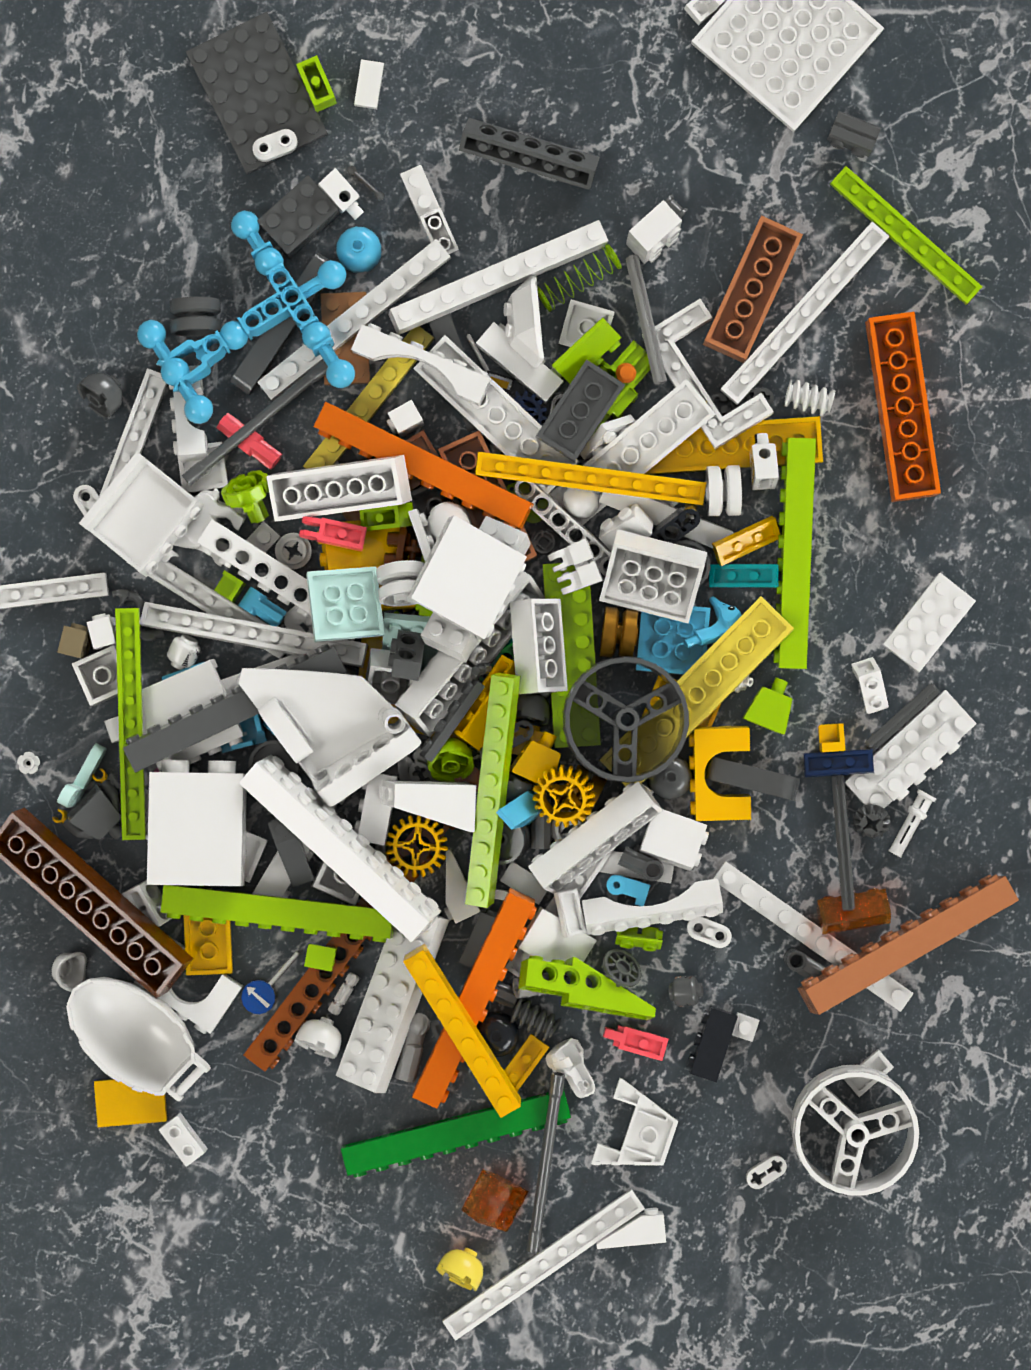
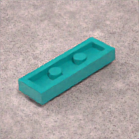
[709,564,779,588]

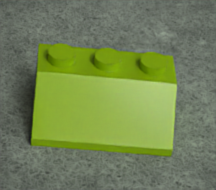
[552,317,622,384]

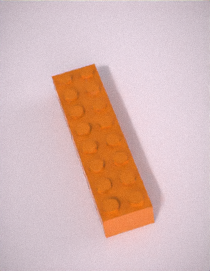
[865,312,941,502]

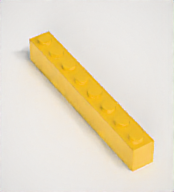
[403,943,521,1118]

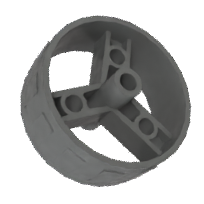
[562,656,689,783]

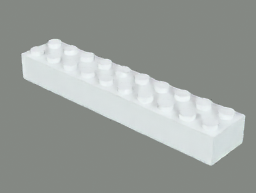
[239,755,441,942]

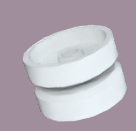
[704,465,742,516]
[376,561,425,607]

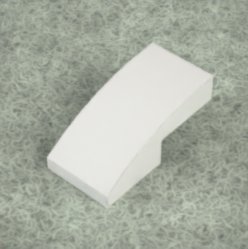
[684,0,727,26]

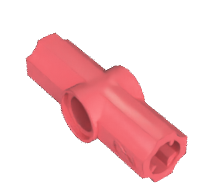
[216,413,283,470]

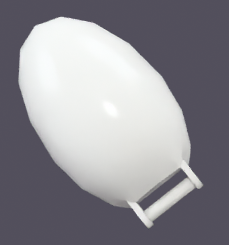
[66,977,211,1101]

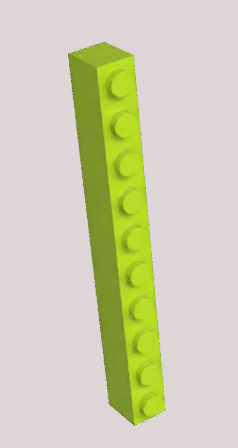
[773,438,816,669]
[465,672,521,908]
[160,885,394,942]

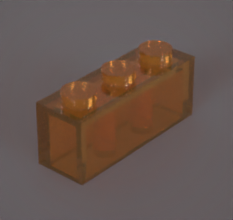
[817,888,891,934]

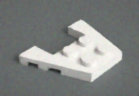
[591,1078,678,1165]

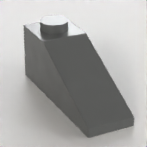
[268,819,315,887]

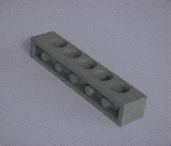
[459,118,600,190]

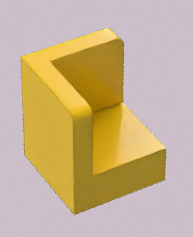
[818,723,845,752]

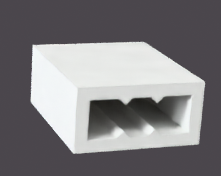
[639,809,709,871]

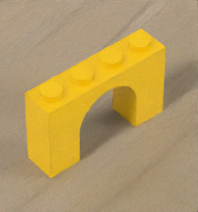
[688,726,751,821]

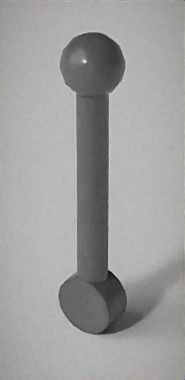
[347,165,385,201]

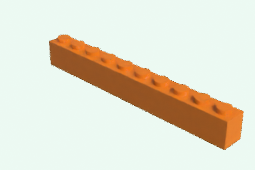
[313,402,534,529]
[412,888,537,1109]

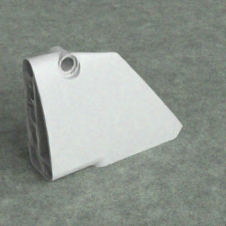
[238,668,421,807]

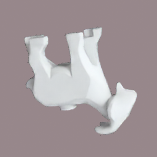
[161,488,247,567]

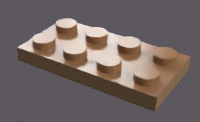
[321,292,370,386]

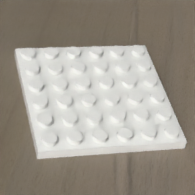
[691,0,884,132]

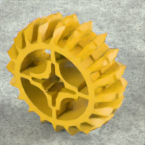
[532,765,596,828]
[385,815,448,877]

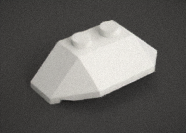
[504,274,544,368]

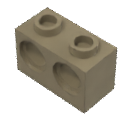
[57,623,92,659]

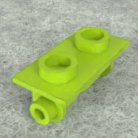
[615,927,663,951]

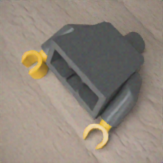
[52,768,122,840]

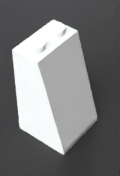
[379,780,476,832]

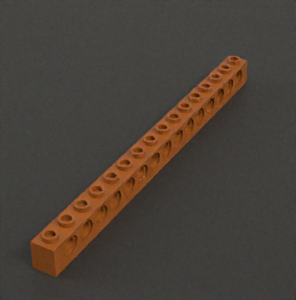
[243,767,480,1071]

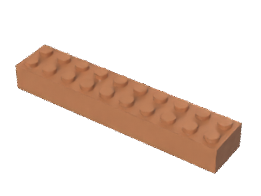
[797,874,1019,1015]

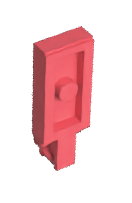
[603,1025,669,1061]

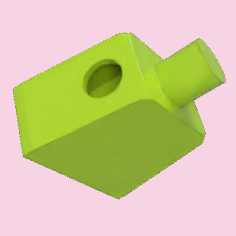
[742,677,792,735]

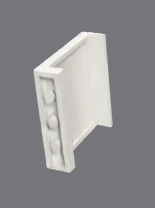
[79,452,204,577]
[406,515,527,641]
[142,659,247,772]

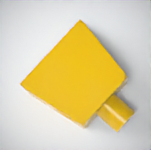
[510,731,561,784]

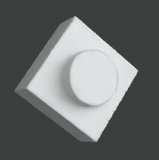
[732,1012,760,1042]

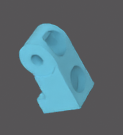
[606,875,650,906]

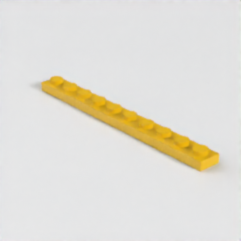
[475,452,706,505]

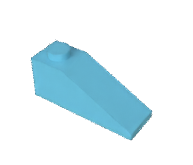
[496,790,542,830]

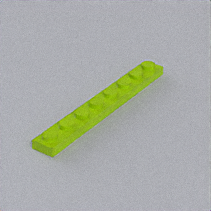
[830,166,983,305]

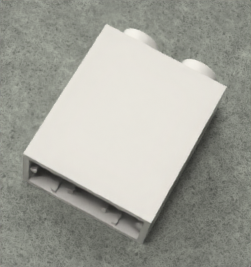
[147,760,247,886]

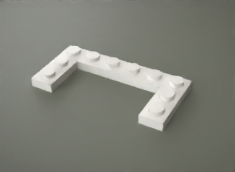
[642,299,774,449]

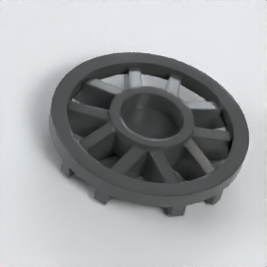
[601,949,642,989]

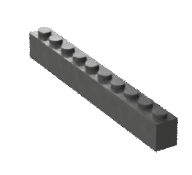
[123,643,346,773]

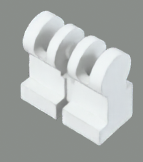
[548,538,604,595]

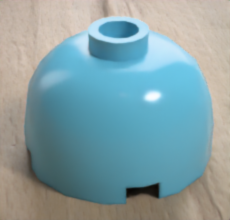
[336,226,382,273]

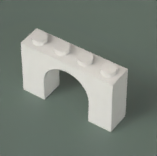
[134,935,243,1034]

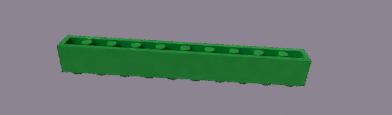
[341,1088,571,1178]

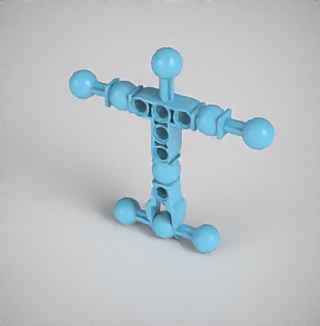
[137,210,355,424]

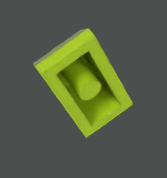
[359,502,413,531]

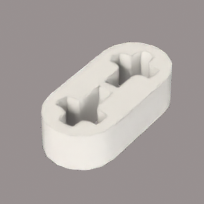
[746,1154,787,1189]

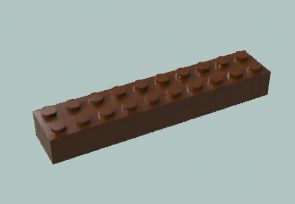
[0,808,194,999]

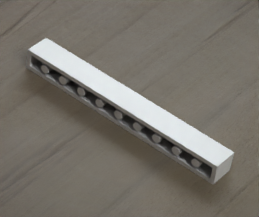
[388,220,608,335]

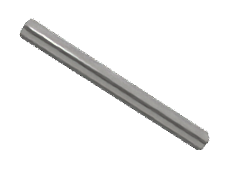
[626,255,667,385]

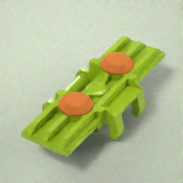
[591,340,651,437]

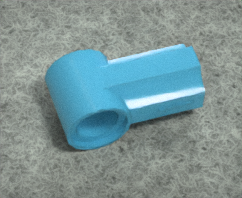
[238,586,287,627]

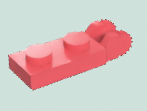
[299,516,367,552]

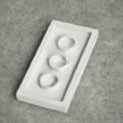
[882,573,976,673]

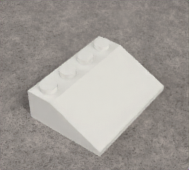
[599,529,707,624]

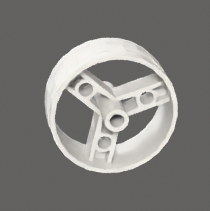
[791,1065,919,1196]

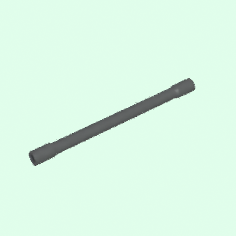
[182,359,328,486]
[526,1072,565,1253]

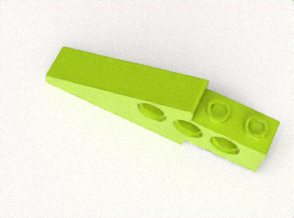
[518,956,656,1020]

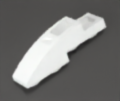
[400,165,459,254]

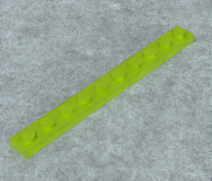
[115,608,146,840]

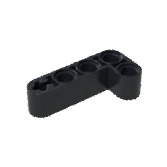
[649,503,700,544]

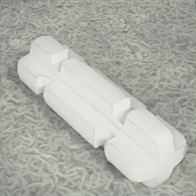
[328,972,359,1015]

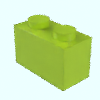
[296,55,337,112]

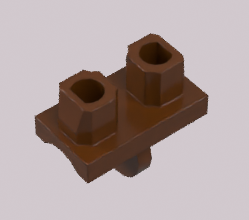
[383,527,423,564]

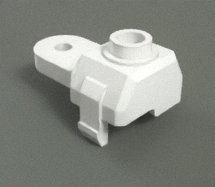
[546,1038,595,1098]

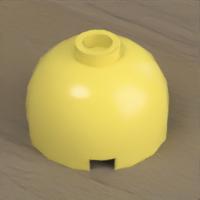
[436,1248,483,1291]

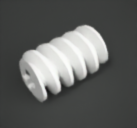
[785,380,835,417]

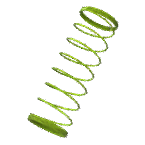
[537,244,622,312]

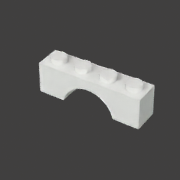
[169,365,208,462]

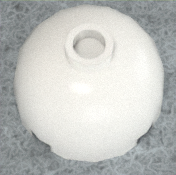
[294,1017,342,1059]

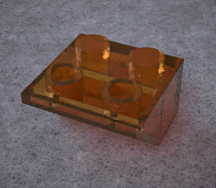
[461,1169,529,1232]

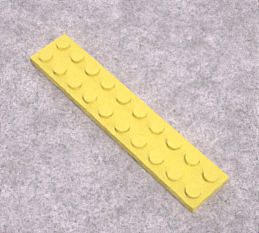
[600,596,794,786]

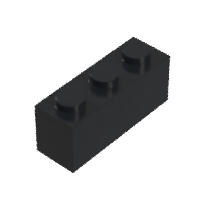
[686,1006,738,1083]

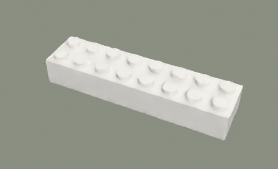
[395,571,544,738]
[336,915,449,1093]

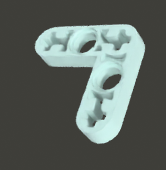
[57,743,107,808]

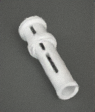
[888,789,936,858]

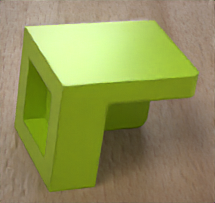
[214,570,246,603]
[304,944,337,972]

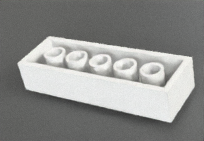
[266,455,412,522]
[421,516,531,663]
[528,782,663,894]

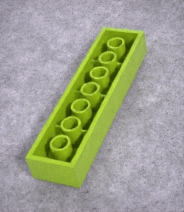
[542,561,601,748]

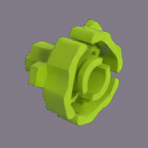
[221,470,269,524]

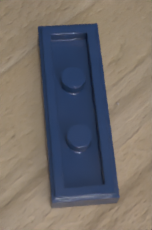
[804,749,874,777]

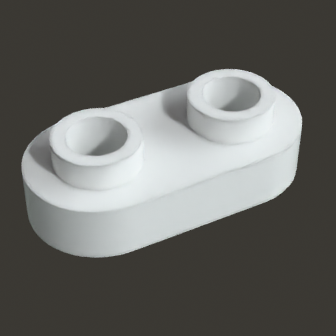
[253,129,298,162]
[73,485,99,516]
[687,917,732,948]

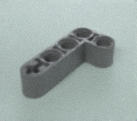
[705,757,800,801]

